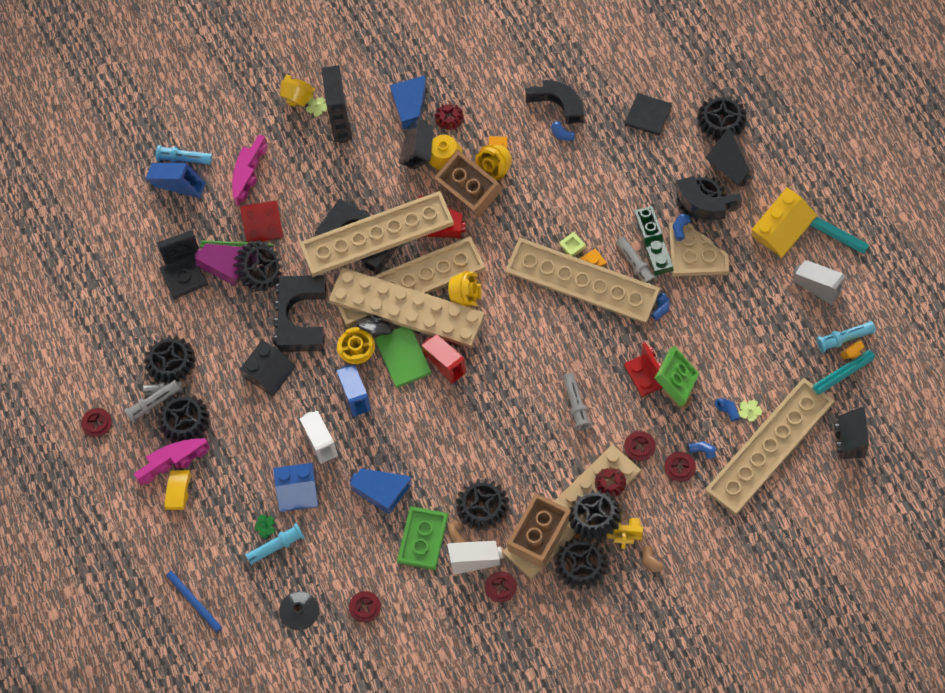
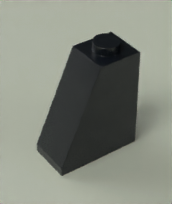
[398,119,433,170]
[705,129,755,187]

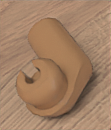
[448,520,465,543]
[642,546,663,573]

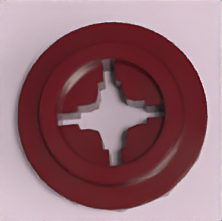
[434,103,464,130]
[81,408,112,438]
[624,431,656,462]
[664,452,696,483]
[595,467,626,497]
[485,571,517,603]
[349,591,381,623]

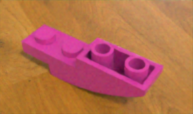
[232,134,268,206]
[134,438,210,485]

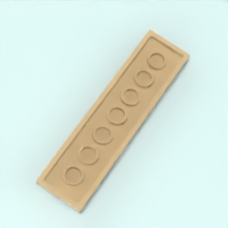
[299,191,454,277]
[337,236,486,327]
[505,237,660,324]
[329,267,485,349]
[705,378,835,516]
[502,444,641,580]

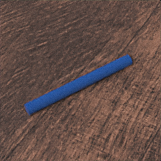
[166,571,222,633]

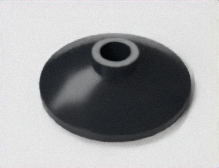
[355,315,393,335]
[279,591,319,630]

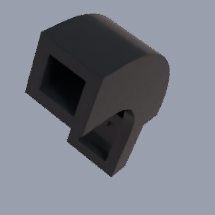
[525,80,584,124]
[676,176,742,220]

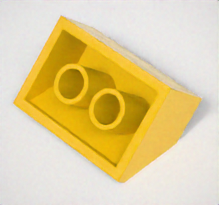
[752,187,817,258]

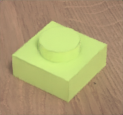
[559,232,586,257]

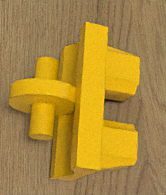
[607,518,643,549]

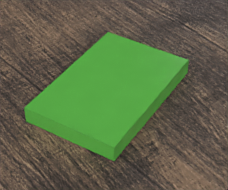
[375,327,432,388]
[655,346,699,407]
[397,506,449,571]

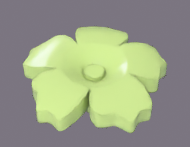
[306,97,327,117]
[738,399,763,422]

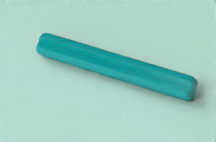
[810,217,869,254]
[812,350,875,395]

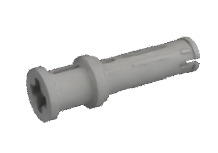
[615,236,658,285]
[563,373,592,431]
[124,380,181,423]

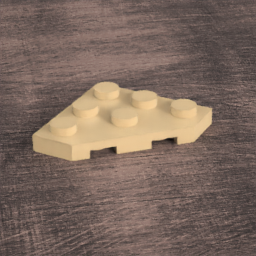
[669,222,729,277]

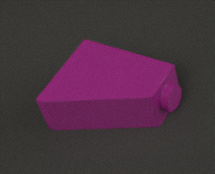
[195,244,250,286]

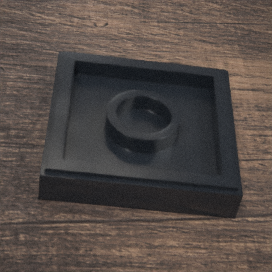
[625,93,672,136]
[157,230,199,264]
[159,253,208,300]

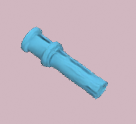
[156,145,213,165]
[816,321,876,353]
[245,523,305,565]

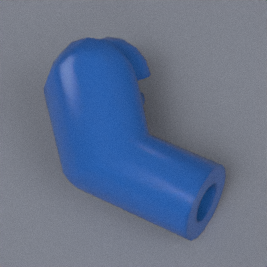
[551,121,575,141]
[672,213,691,241]
[651,293,670,321]
[714,398,740,422]
[688,441,716,459]

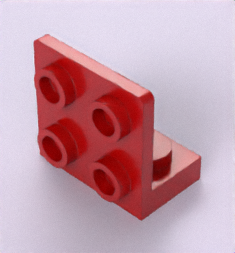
[240,200,283,243]
[624,342,662,398]

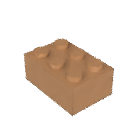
[434,150,503,217]
[507,493,571,569]

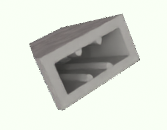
[793,260,846,305]

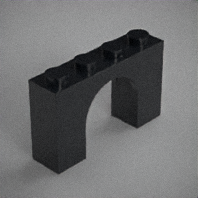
[321,65,352,143]
[314,198,399,274]
[274,275,326,352]

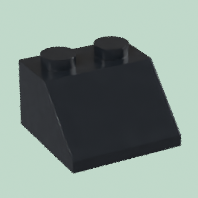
[240,340,296,396]
[834,407,869,459]

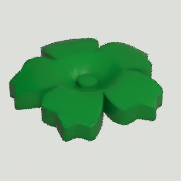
[254,514,276,539]

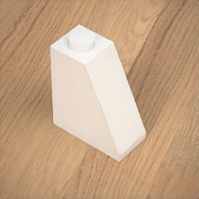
[300,411,338,464]
[447,541,503,575]

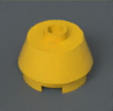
[280,75,315,107]
[429,135,463,170]
[475,145,512,180]
[448,271,482,308]
[337,327,375,365]

